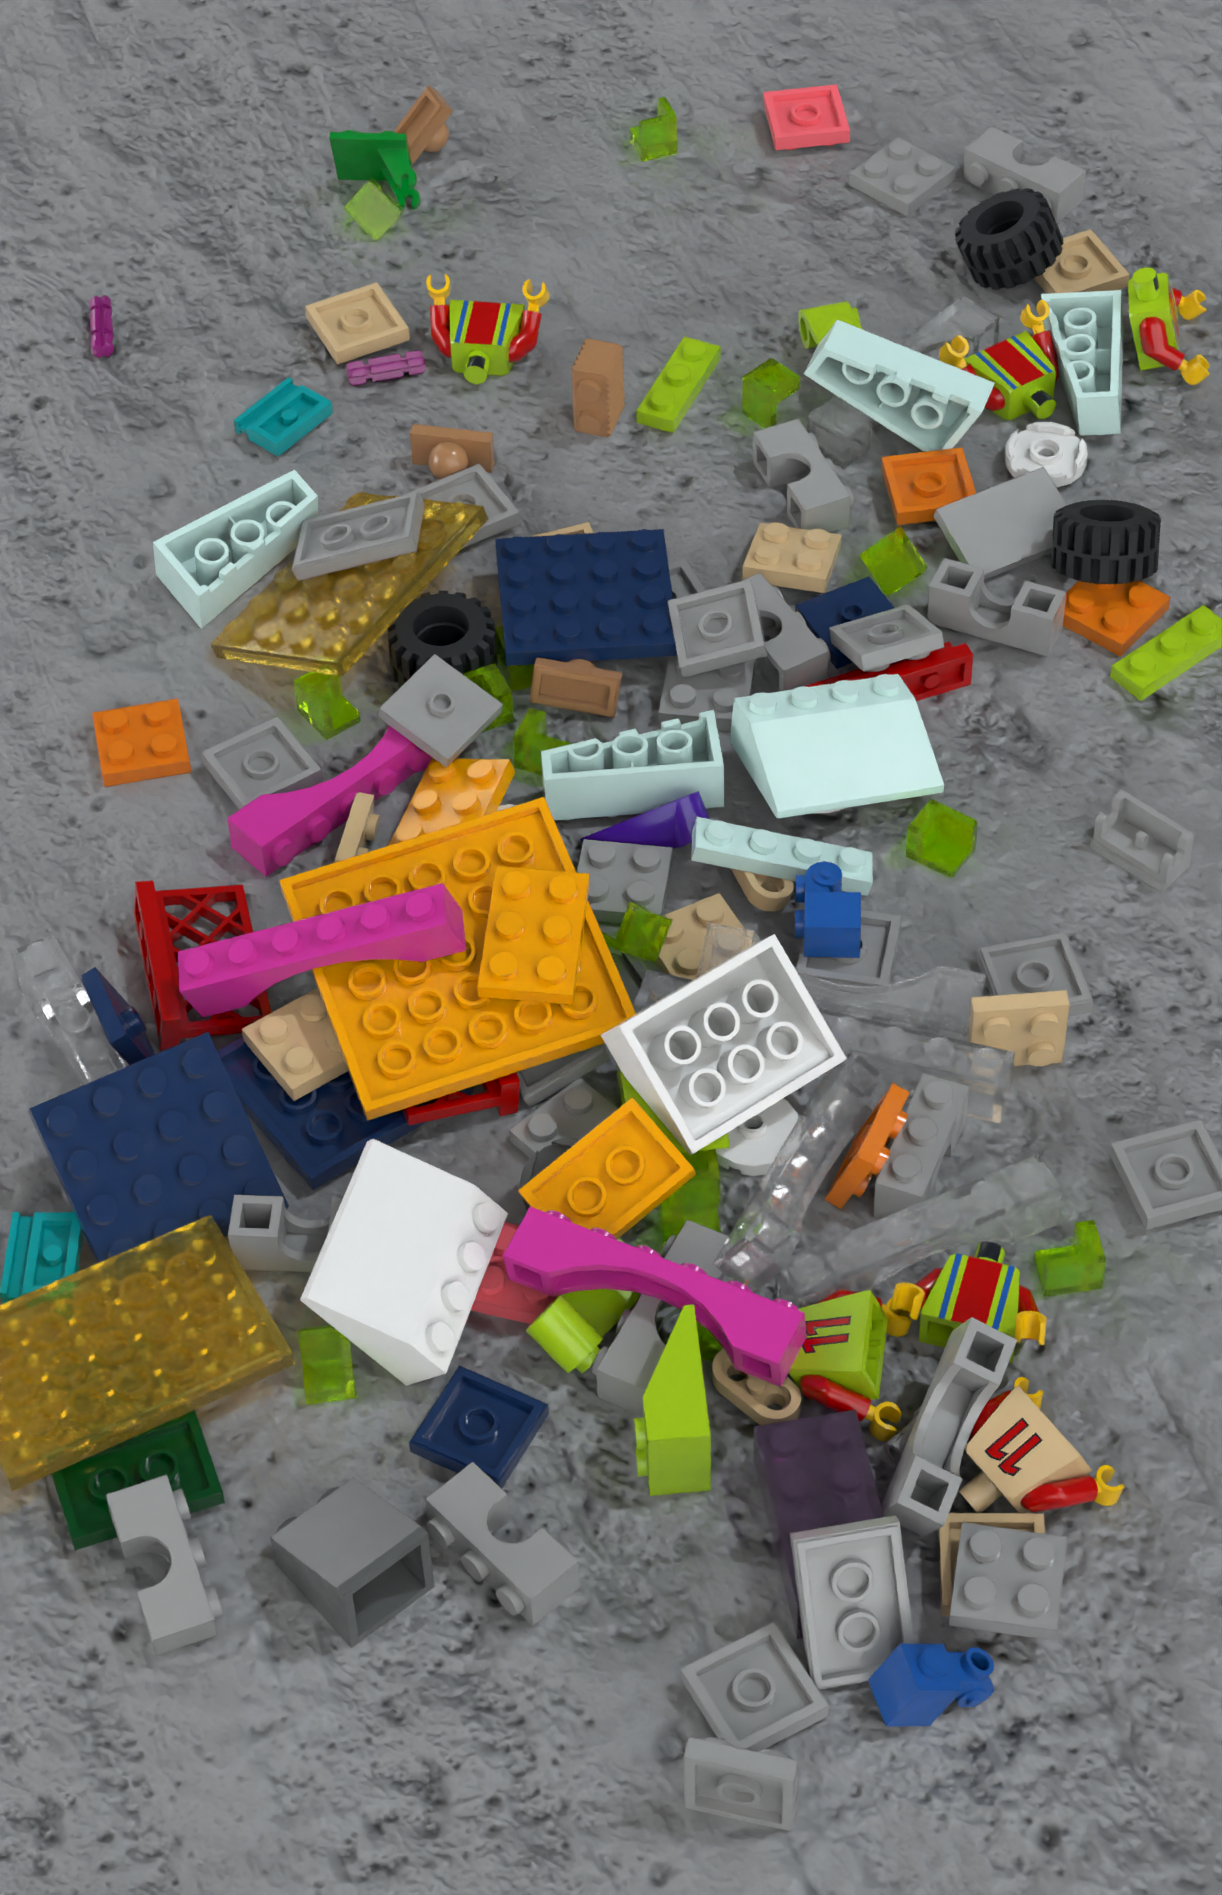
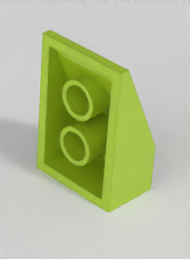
[634,1304,711,1496]

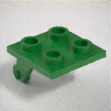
[329,130,421,210]

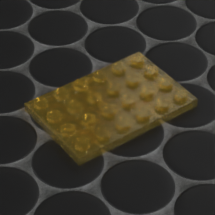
[210,492,489,676]
[0,1214,295,1491]

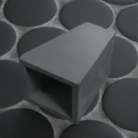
[270,1477,435,1648]

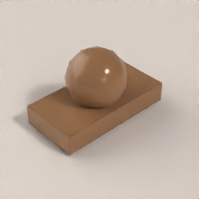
[393,85,453,165]
[410,424,495,479]
[529,657,622,718]

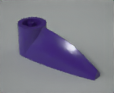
[580,791,710,849]

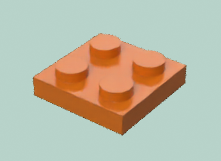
[881,447,976,525]
[1063,580,1171,657]
[92,698,191,787]
[824,1083,910,1209]

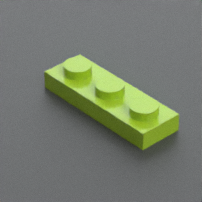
[636,336,721,433]
[1110,605,1222,701]

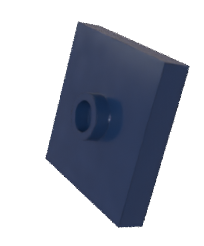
[795,576,894,669]
[81,967,155,1065]
[409,1365,549,1489]

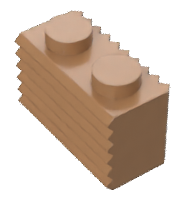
[571,339,625,437]

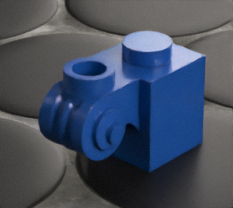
[795,861,861,958]
[868,1644,994,1727]

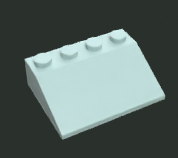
[730,674,944,819]

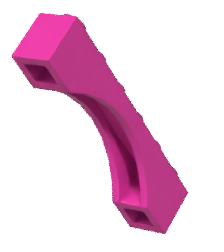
[227,725,433,877]
[178,883,466,1018]
[503,1207,807,1387]

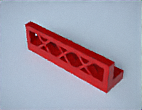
[805,641,973,701]

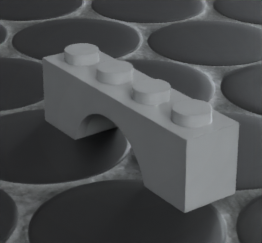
[592,1220,741,1416]
[878,1317,1017,1537]

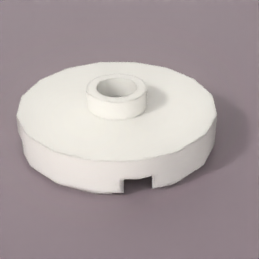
[1005,422,1088,488]
[708,1099,801,1176]

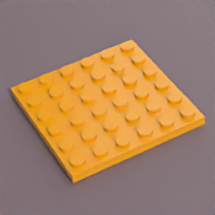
[279,797,636,1121]

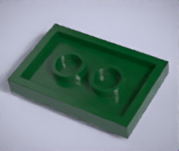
[46,1410,225,1551]

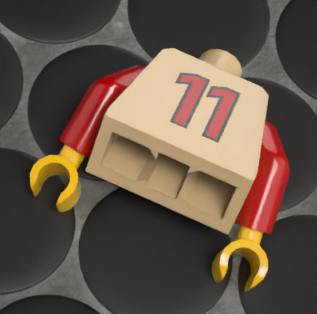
[959,1377,1125,1513]

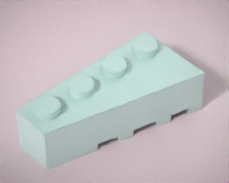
[1041,290,1124,436]
[804,320,995,452]
[153,470,319,629]
[541,710,724,821]

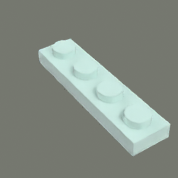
[691,817,873,896]

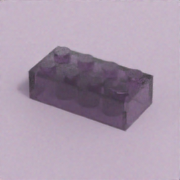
[754,1409,884,1639]

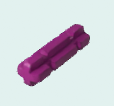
[89,295,114,358]
[346,350,425,386]

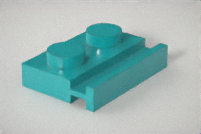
[234,377,333,457]
[0,1212,84,1305]

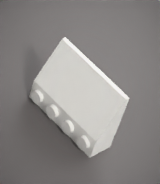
[601,934,847,1155]
[300,1139,508,1386]

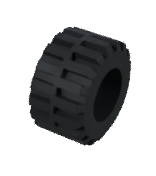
[955,188,1064,290]
[1051,500,1161,584]
[387,591,498,690]

